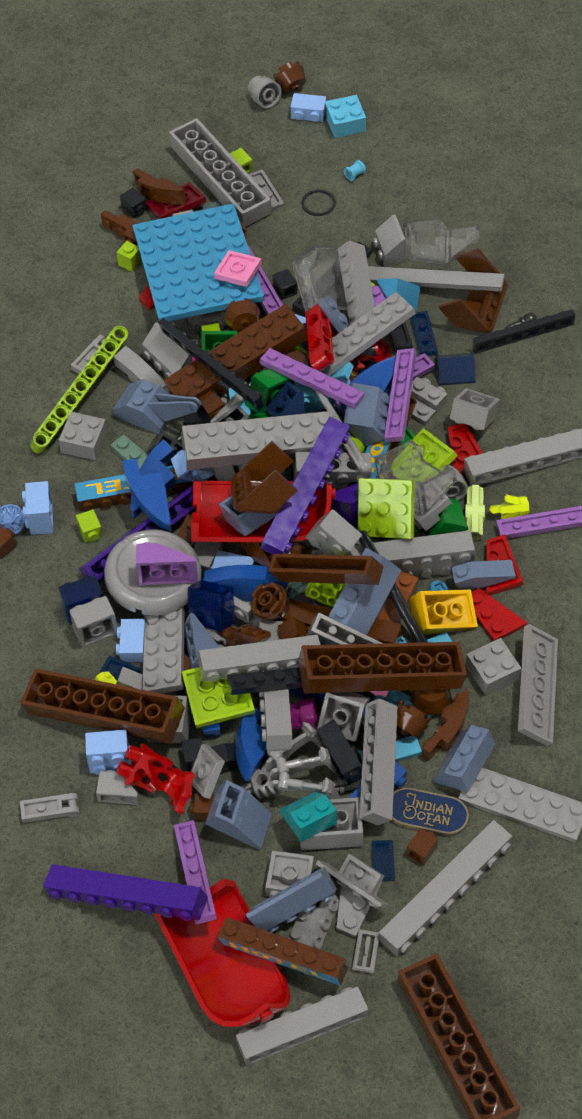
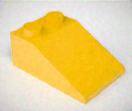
[409,590,478,635]

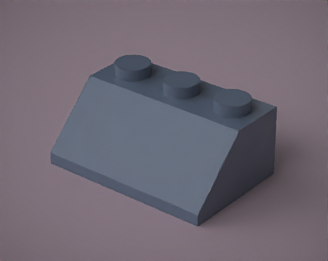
[344,383,390,447]
[432,725,495,792]

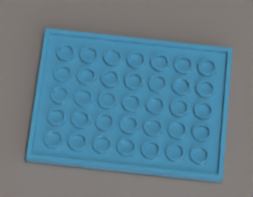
[133,204,265,322]

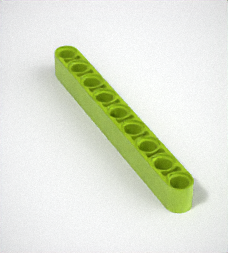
[30,326,128,453]

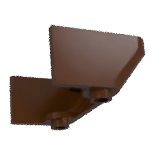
[438,248,507,333]
[232,441,298,514]

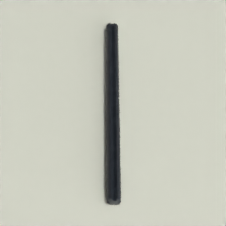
[359,530,428,643]

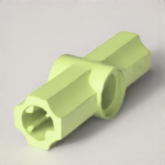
[465,485,485,541]

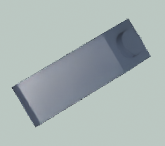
[452,560,516,591]
[184,613,218,669]

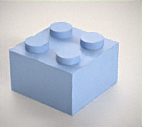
[22,481,53,535]
[85,730,130,775]

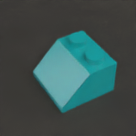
[279,791,337,842]

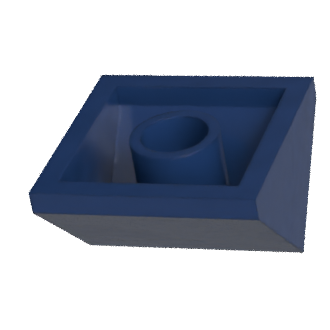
[435,353,476,386]
[265,381,305,417]

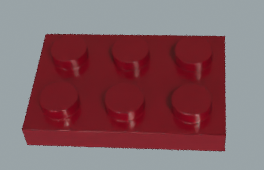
[146,182,206,219]

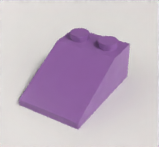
[136,542,198,585]

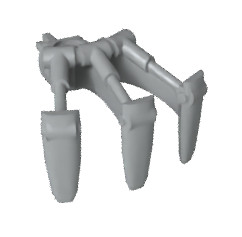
[240,722,340,799]

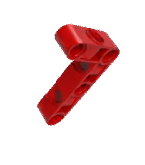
[305,304,348,372]

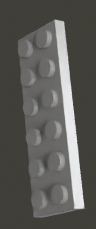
[322,292,416,376]
[143,606,184,694]
[518,624,558,746]
[458,768,582,843]

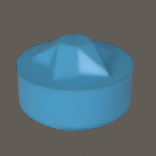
[428,580,448,591]

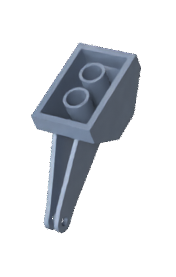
[112,379,201,434]

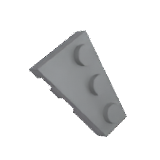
[336,882,382,939]

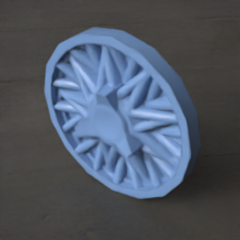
[0,504,25,536]

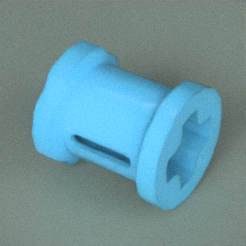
[344,160,366,181]

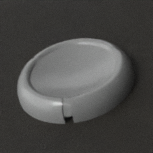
[104,529,202,615]

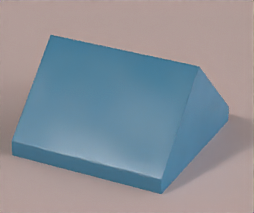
[377,278,420,312]

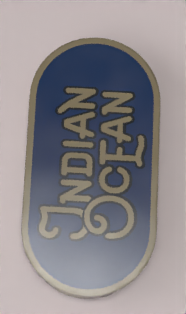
[392,788,469,837]

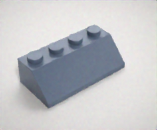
[328,548,402,635]
[246,867,337,933]

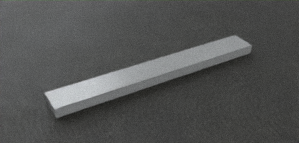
[368,266,505,291]

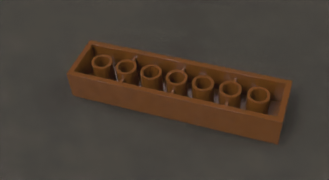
[164,304,308,416]
[298,642,467,693]
[20,668,185,744]
[398,953,521,1119]

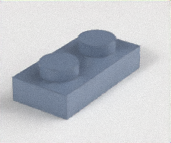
[318,295,349,333]

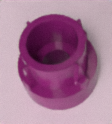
[290,698,319,731]

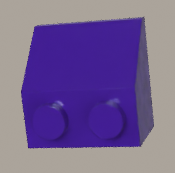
[330,483,359,529]

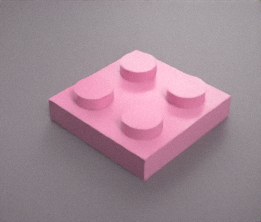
[214,250,262,287]

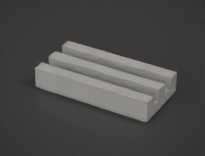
[352,929,379,975]

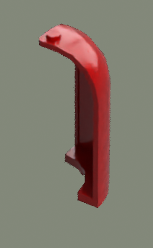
[191,481,335,542]
[154,879,290,1027]

